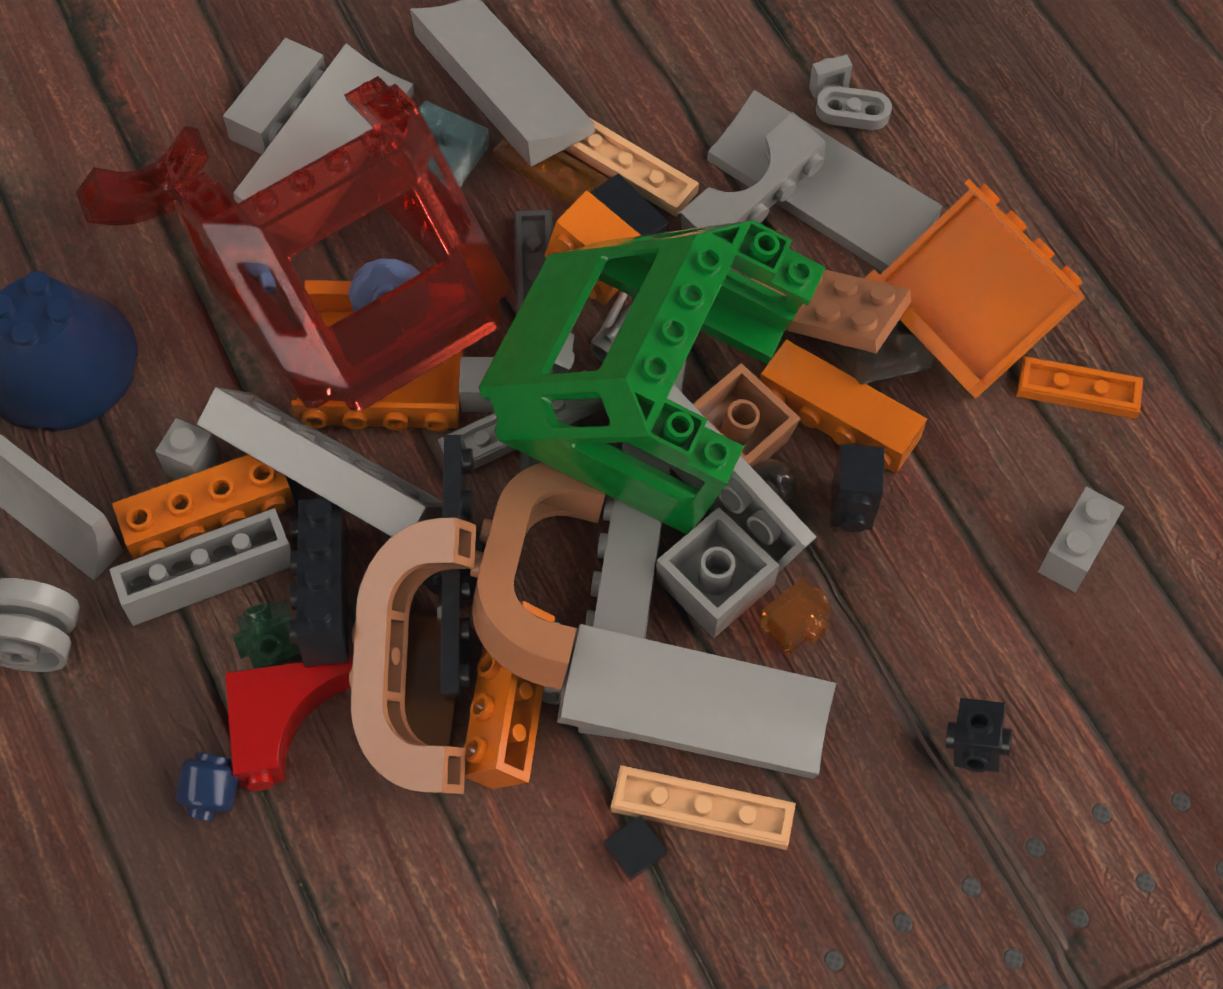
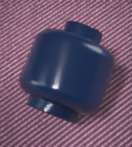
[175,752,238,821]

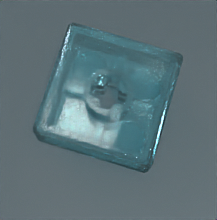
[387,101,490,196]

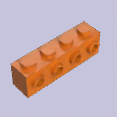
[112,454,295,560]
[463,601,555,789]

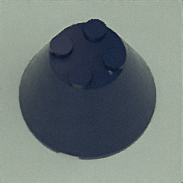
[0,271,138,432]

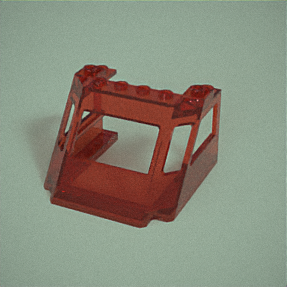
[168,76,511,411]

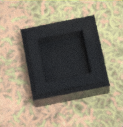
[604,815,667,881]

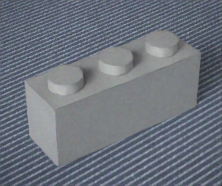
[223,38,326,154]

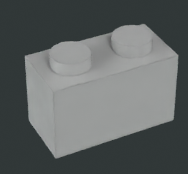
[1038,486,1124,593]

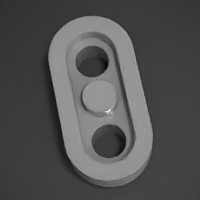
[816,86,892,130]

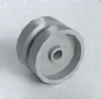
[0,578,80,672]

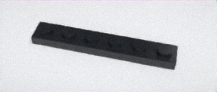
[440,435,474,700]

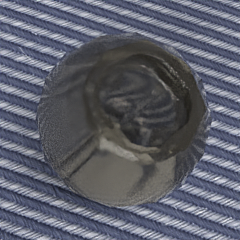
[752,459,797,506]

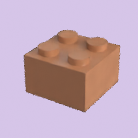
[693,363,801,470]

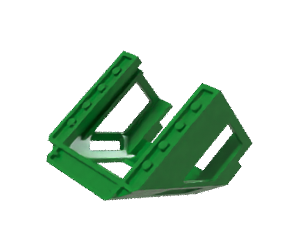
[478,220,826,535]

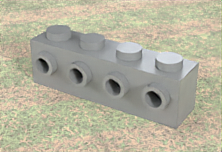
[109,508,291,626]

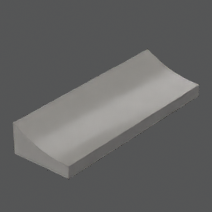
[410,0,595,167]
[233,43,414,246]
[707,90,942,272]
[666,385,816,573]
[197,387,443,537]
[0,434,124,580]
[557,624,836,779]

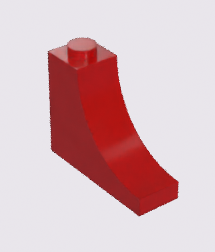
[225,654,354,791]

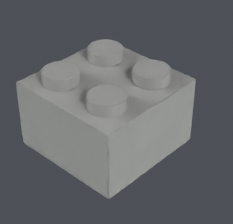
[655,507,779,638]

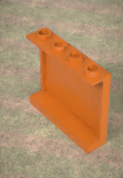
[864,179,1085,399]
[291,280,467,432]

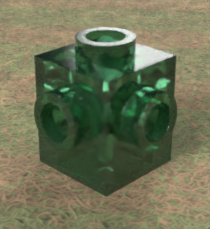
[232,599,301,669]

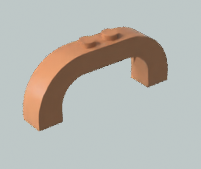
[470,462,606,690]
[349,518,476,794]

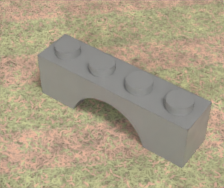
[680,112,826,230]

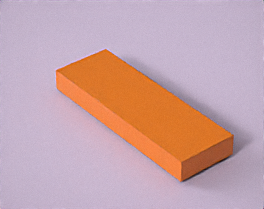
[1016,356,1143,419]

